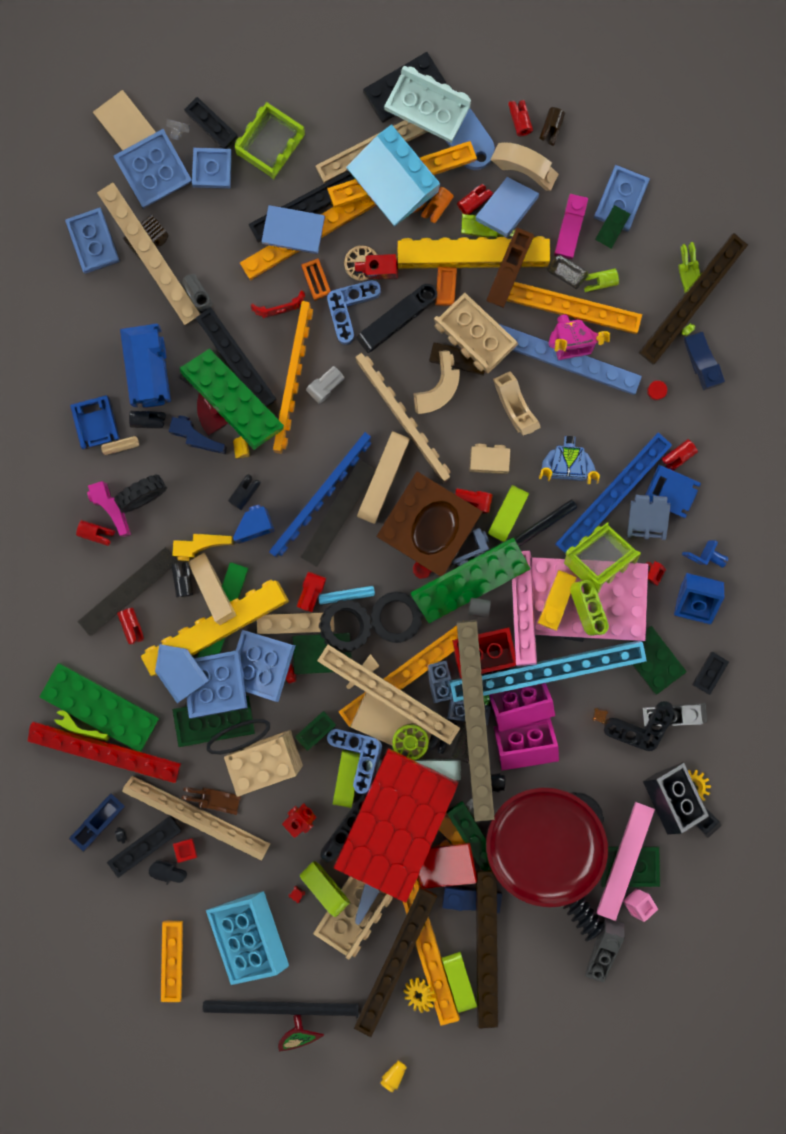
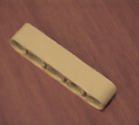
[357,431,410,524]

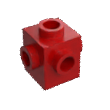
[282,803,317,838]

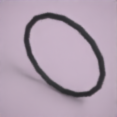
[206,719,270,755]

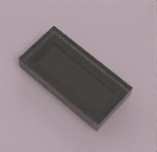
[547,255,589,290]

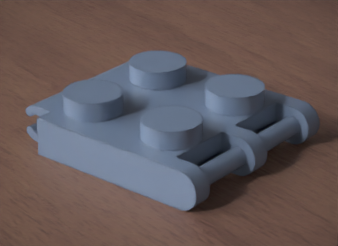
[627,495,671,540]

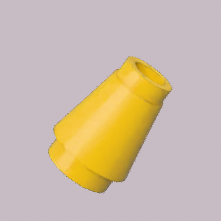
[380,1060,407,1093]

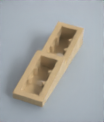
[188,553,237,625]

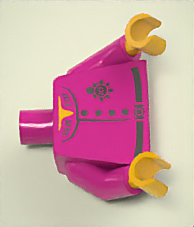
[548,314,610,360]

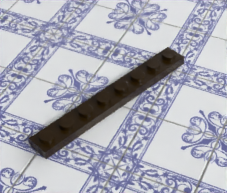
[639,233,748,365]
[476,870,498,1029]
[354,887,438,1038]

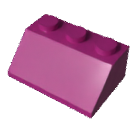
[489,683,555,732]
[493,718,559,771]

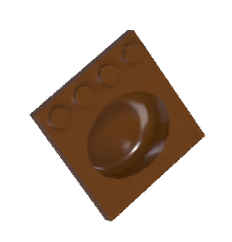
[376,471,483,577]

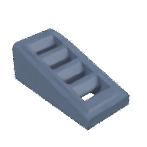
[355,884,380,925]

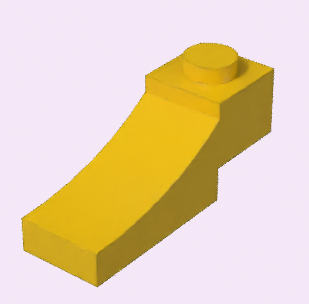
[172,534,234,561]
[537,570,577,631]

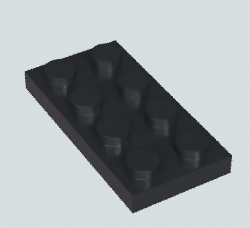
[363,52,446,123]

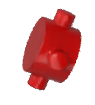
[288,886,305,903]

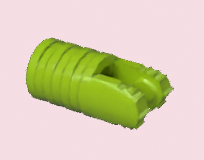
[582,268,619,292]

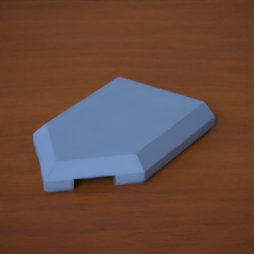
[155,644,209,703]

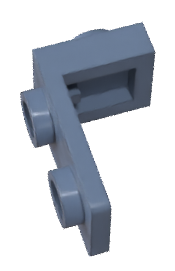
[451,528,489,567]

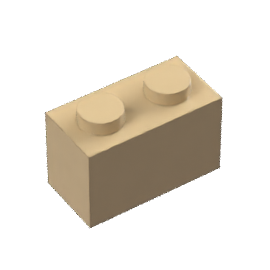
[469,444,510,474]

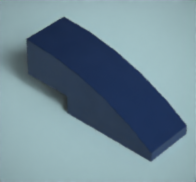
[69,793,125,853]

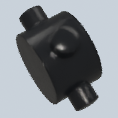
[115,827,127,844]

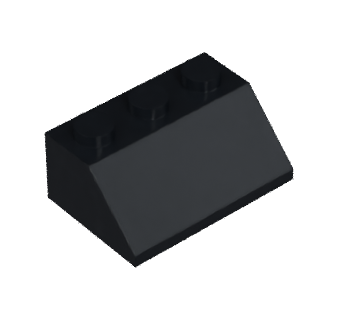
[643,763,709,835]

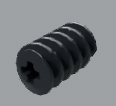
[563,896,604,942]

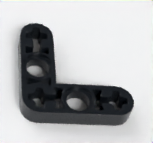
[604,701,674,751]

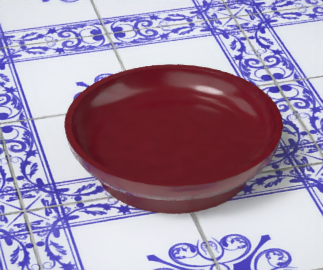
[486,787,608,907]

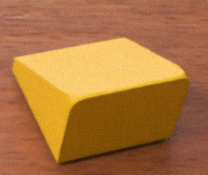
[233,436,250,459]

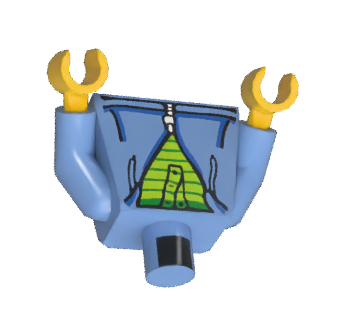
[539,436,600,484]

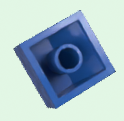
[233,505,275,544]
[674,573,725,624]

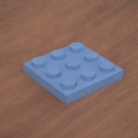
[114,129,192,209]
[236,630,295,702]
[186,650,248,719]

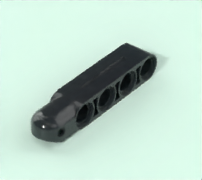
[356,284,437,353]
[320,794,367,863]

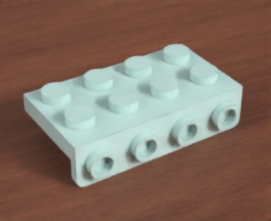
[384,66,471,143]

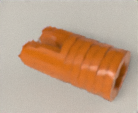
[421,187,454,223]

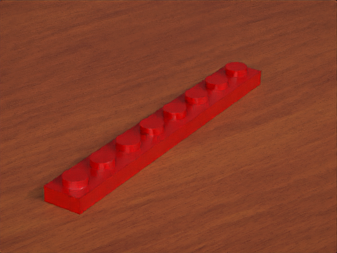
[27,722,181,783]

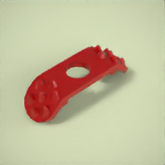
[250,290,305,319]

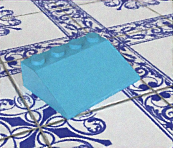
[346,124,440,227]
[206,891,289,985]

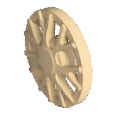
[344,246,378,281]

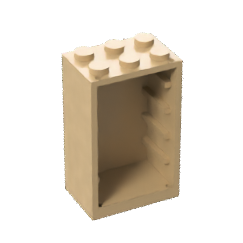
[224,730,303,797]

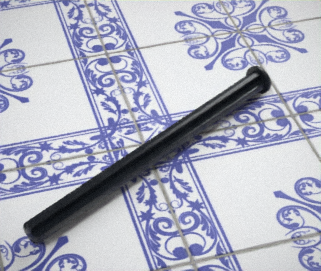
[514,500,577,547]
[202,1000,359,1018]

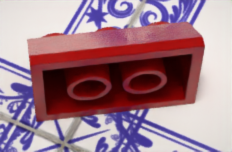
[452,628,517,678]

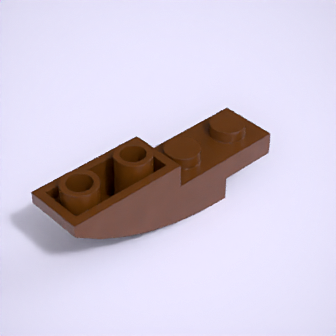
[486,228,534,308]

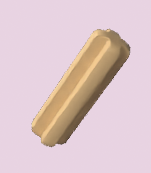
[101,436,139,455]

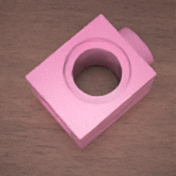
[623,888,659,922]

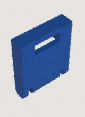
[70,395,120,449]
[645,465,701,518]

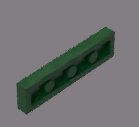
[446,801,492,870]

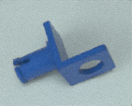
[682,540,728,568]

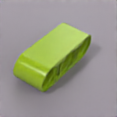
[487,485,529,542]
[570,580,609,636]
[333,749,361,808]
[300,861,350,917]
[442,952,477,1013]

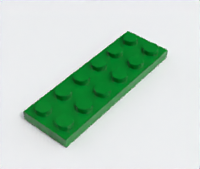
[180,349,284,450]
[411,537,531,623]
[39,663,160,752]

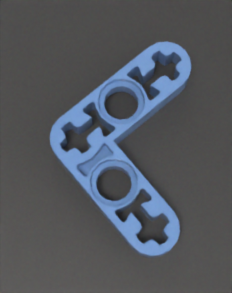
[327,280,381,345]
[327,729,382,794]

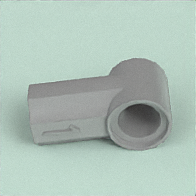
[306,366,345,404]

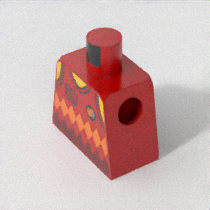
[355,254,398,279]

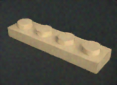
[257,613,334,634]

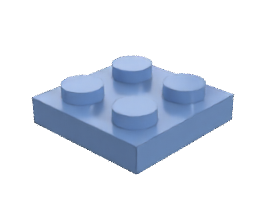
[192,148,232,189]

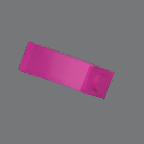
[554,194,588,259]
[87,481,131,537]

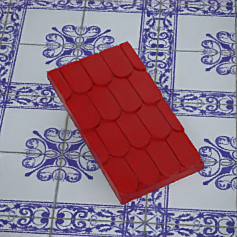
[334,748,458,903]

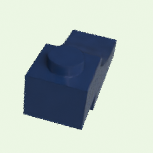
[683,332,725,391]
[169,415,227,455]
[442,886,502,913]

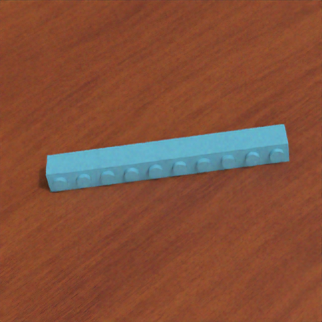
[450,641,647,702]

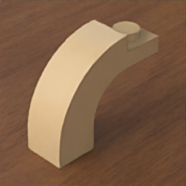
[490,143,559,191]
[413,350,460,414]
[493,371,541,436]

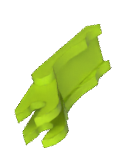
[461,214,515,239]
[678,242,700,293]
[55,711,110,741]

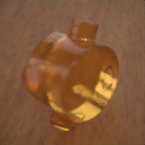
[592,708,608,724]

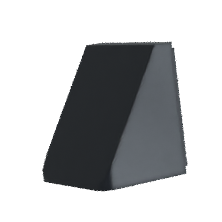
[696,808,721,838]

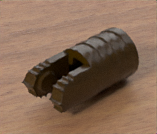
[539,107,565,146]

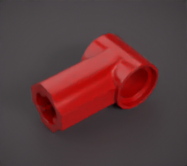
[455,488,493,514]
[297,571,326,612]

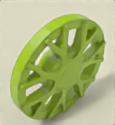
[392,724,429,760]

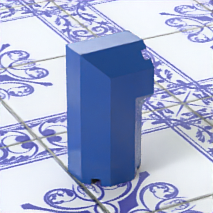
[120,324,171,408]

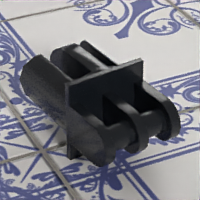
[149,860,187,885]

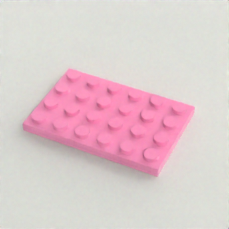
[531,557,648,641]

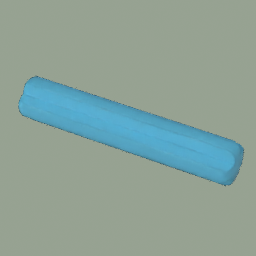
[318,586,375,605]

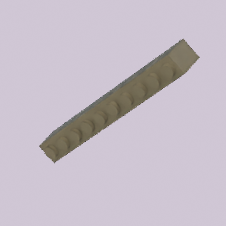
[457,620,495,821]

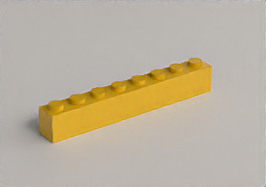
[398,236,550,269]
[141,579,289,676]

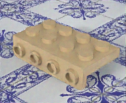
[434,293,518,374]
[313,876,393,960]

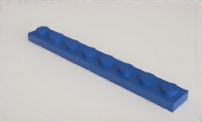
[269,432,372,558]
[555,432,672,553]

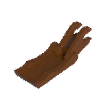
[181,787,241,815]

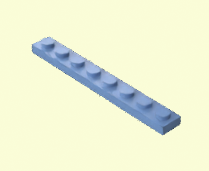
[499,324,642,395]

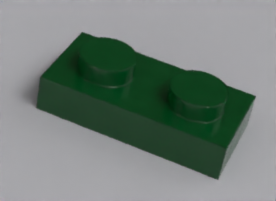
[595,205,631,249]
[295,711,336,751]

